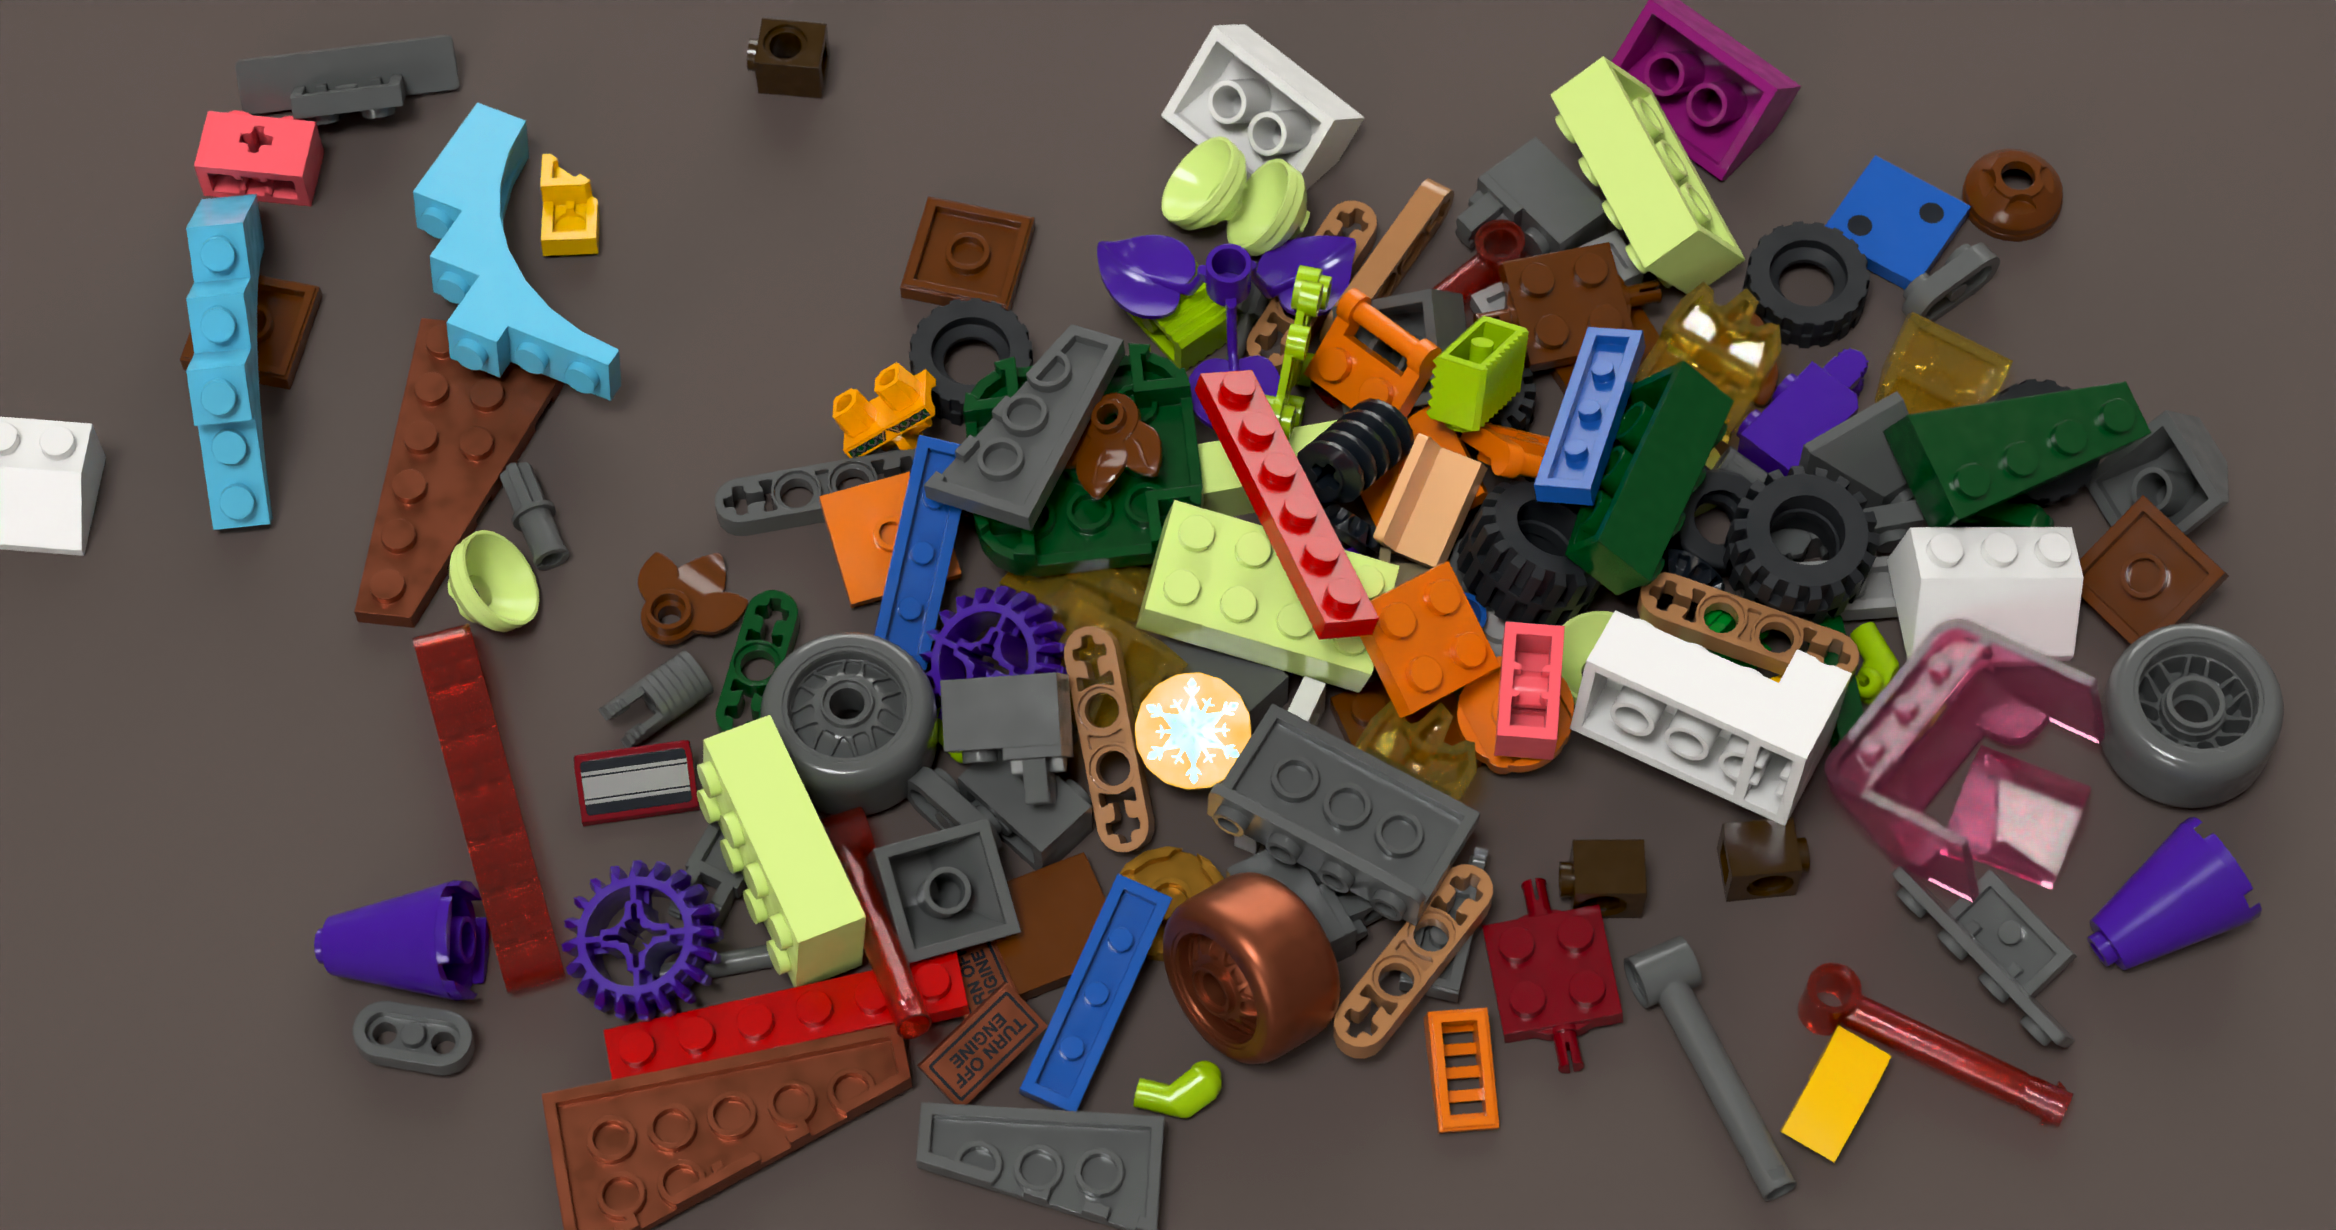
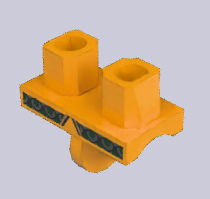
[832,362,936,458]

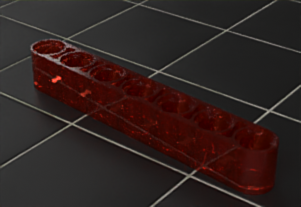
[412,623,566,994]

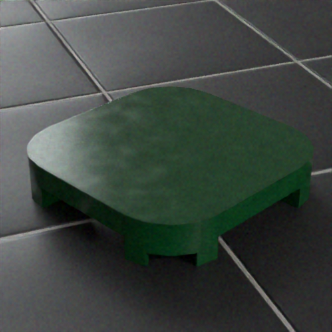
[963,343,1205,577]

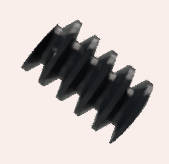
[1297,398,1414,503]

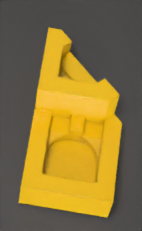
[540,154,599,256]

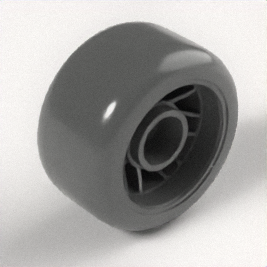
[2098,623,2284,808]
[760,632,939,817]

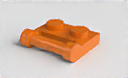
[1304,288,1442,418]
[1460,422,1550,479]

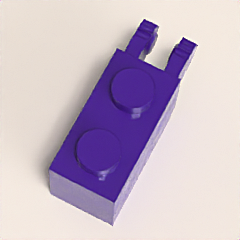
[1736,347,1869,477]

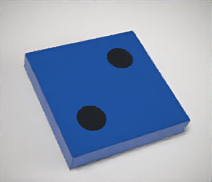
[1825,155,1971,289]

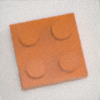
[1360,561,1500,718]

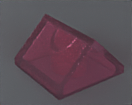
[1940,745,2092,890]

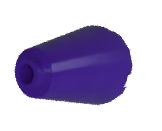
[2087,817,2262,970]
[314,880,489,1001]

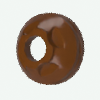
[1962,148,2063,242]

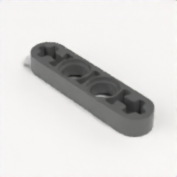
[715,449,915,536]

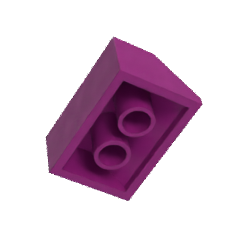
[1611,0,1802,181]

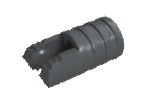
[598,650,713,748]

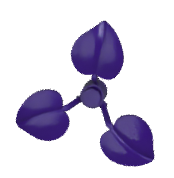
[1097,235,1356,430]

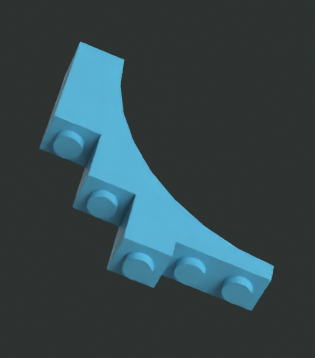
[413,102,621,401]
[186,194,273,530]

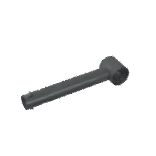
[1624,936,1797,1201]

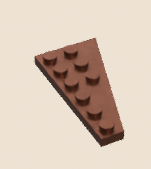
[354,318,564,628]
[541,1023,912,1230]

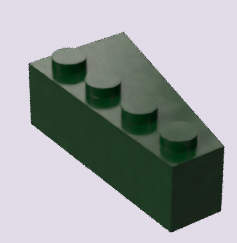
[1565,360,1734,595]
[1883,381,2151,527]

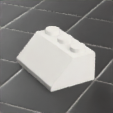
[1161,24,1365,191]
[0,417,106,556]
[1887,527,2084,663]

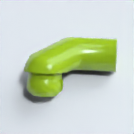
[1850,622,1899,703]
[1133,1061,1222,1118]

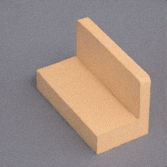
[1373,433,1488,568]

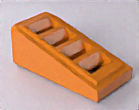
[1423,1007,1500,1134]

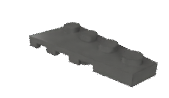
[924,324,1126,531]
[916,1102,1164,1230]

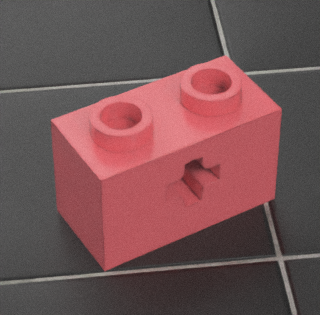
[194,110,324,207]
[1494,621,1565,760]

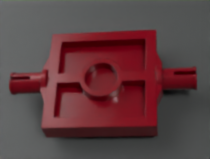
[1482,878,1623,1074]

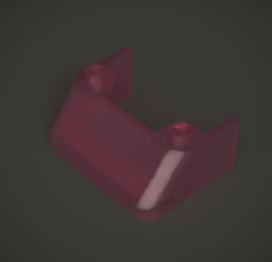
[1825,619,2105,902]

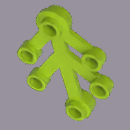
[1265,265,1332,440]

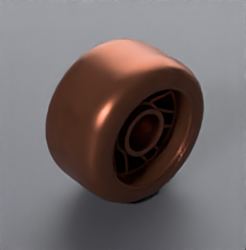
[1163,872,1340,1064]

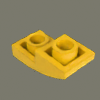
[1780,1025,1891,1163]

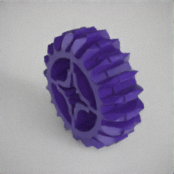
[919,586,1067,720]
[561,860,725,1022]

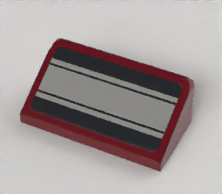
[573,740,700,826]

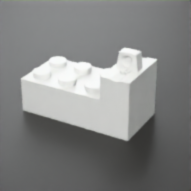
[1570,610,1852,826]

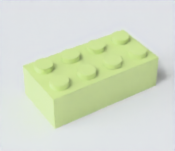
[1550,56,1746,297]
[1135,500,1400,693]
[697,715,866,987]

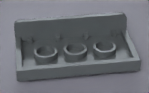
[1207,703,1480,926]

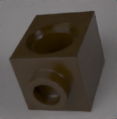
[747,18,830,99]
[1717,817,1810,902]
[1558,839,1647,918]

